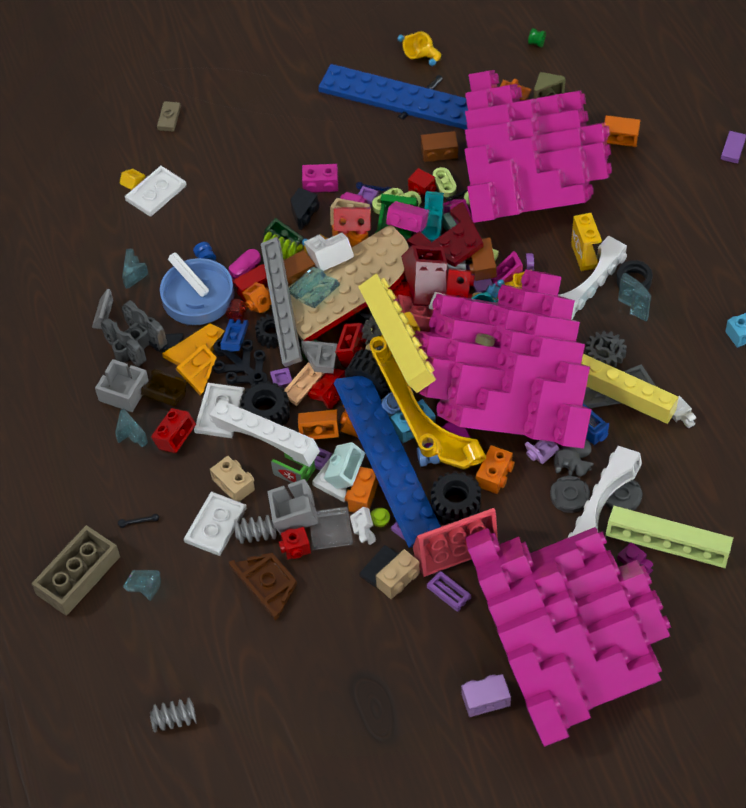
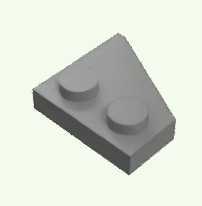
[301,341,337,374]

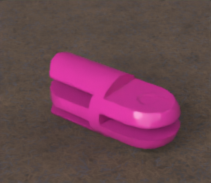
[228,249,261,280]

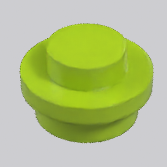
[370,508,390,527]

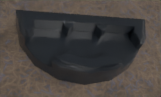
[149,333,184,352]

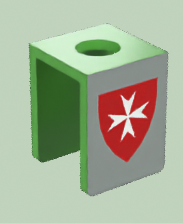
[271,453,316,483]

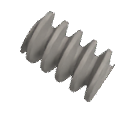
[234,515,277,544]
[150,698,197,732]

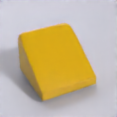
[120,169,146,190]

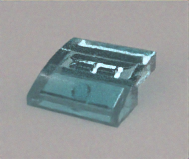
[289,267,340,309]
[618,273,651,322]

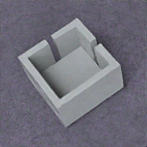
[95,359,149,412]
[267,479,318,535]

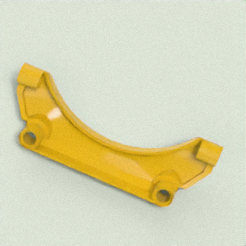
[370,312,486,469]

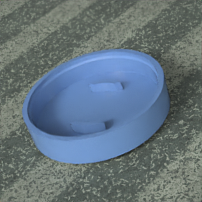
[160,258,234,325]

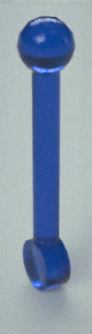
[356,182,391,192]

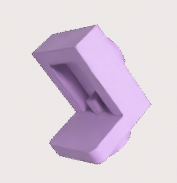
[524,440,559,464]

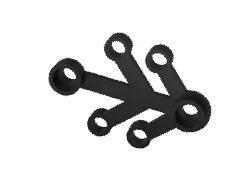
[213,339,268,385]

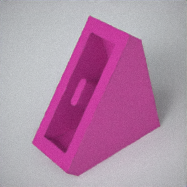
[491,251,523,288]

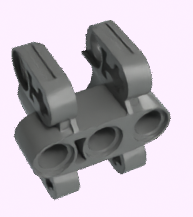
[101,300,167,367]

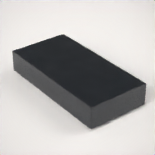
[359,545,399,587]

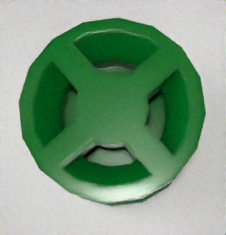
[528,28,546,47]

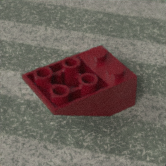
[401,245,447,306]

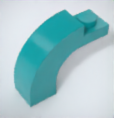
[422,191,444,242]

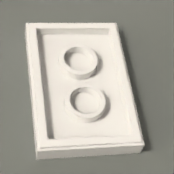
[125,166,187,217]
[194,383,245,438]
[184,492,247,556]

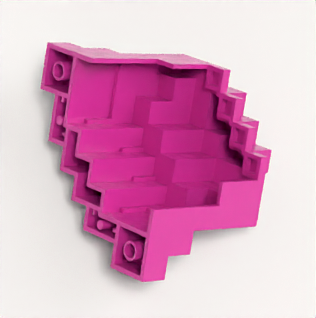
[465,70,612,223]
[414,269,592,448]
[465,527,671,747]

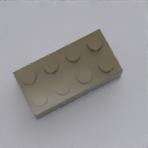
[31,525,120,616]

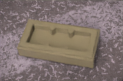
[157,102,181,131]

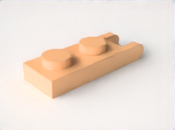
[284,362,324,406]

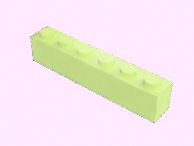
[605,506,733,568]

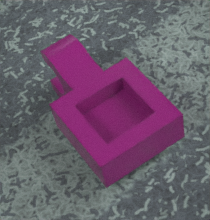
[617,542,654,574]

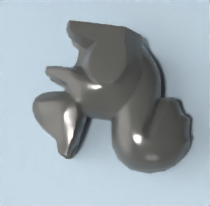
[554,440,594,477]

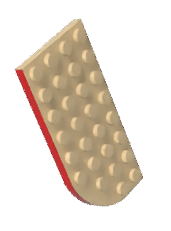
[289,225,409,341]

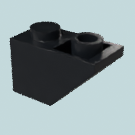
[290,188,319,230]

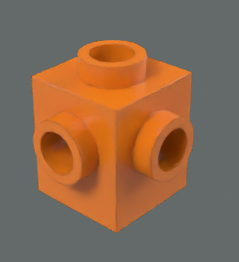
[242,282,272,313]

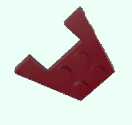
[407,202,484,267]

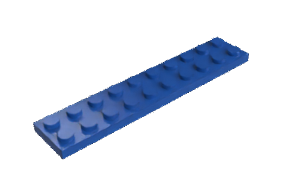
[318,64,468,130]
[334,376,441,548]

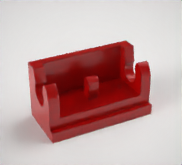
[232,264,269,304]

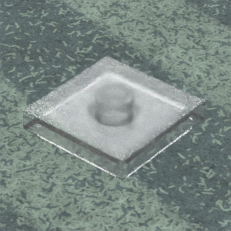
[310,507,353,550]

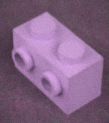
[462,674,511,717]

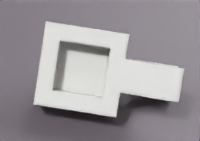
[672,396,696,428]
[350,507,376,545]

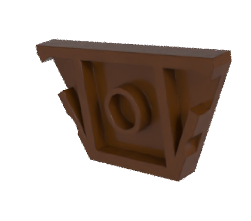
[228,553,297,620]

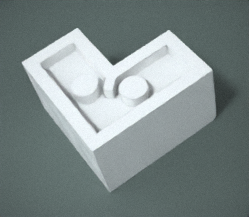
[304,233,354,272]

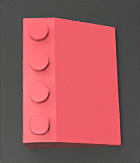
[413,508,498,577]

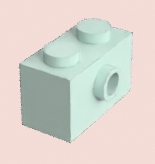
[323,442,365,489]

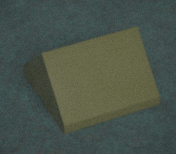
[534,72,566,98]

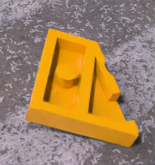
[176,344,216,395]

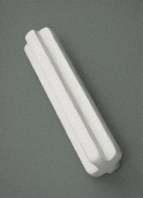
[168,252,209,297]

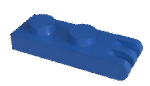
[221,319,248,351]

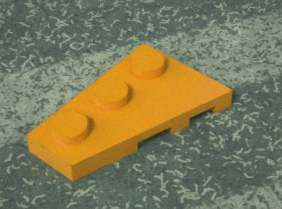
[162,323,225,366]

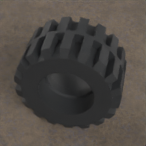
[345,349,390,398]
[240,381,290,426]
[431,471,481,524]

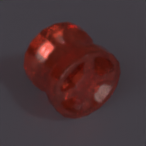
[225,299,248,321]

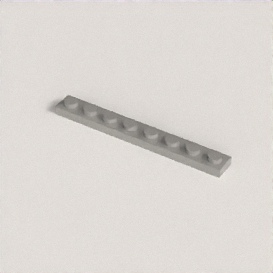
[261,237,302,367]

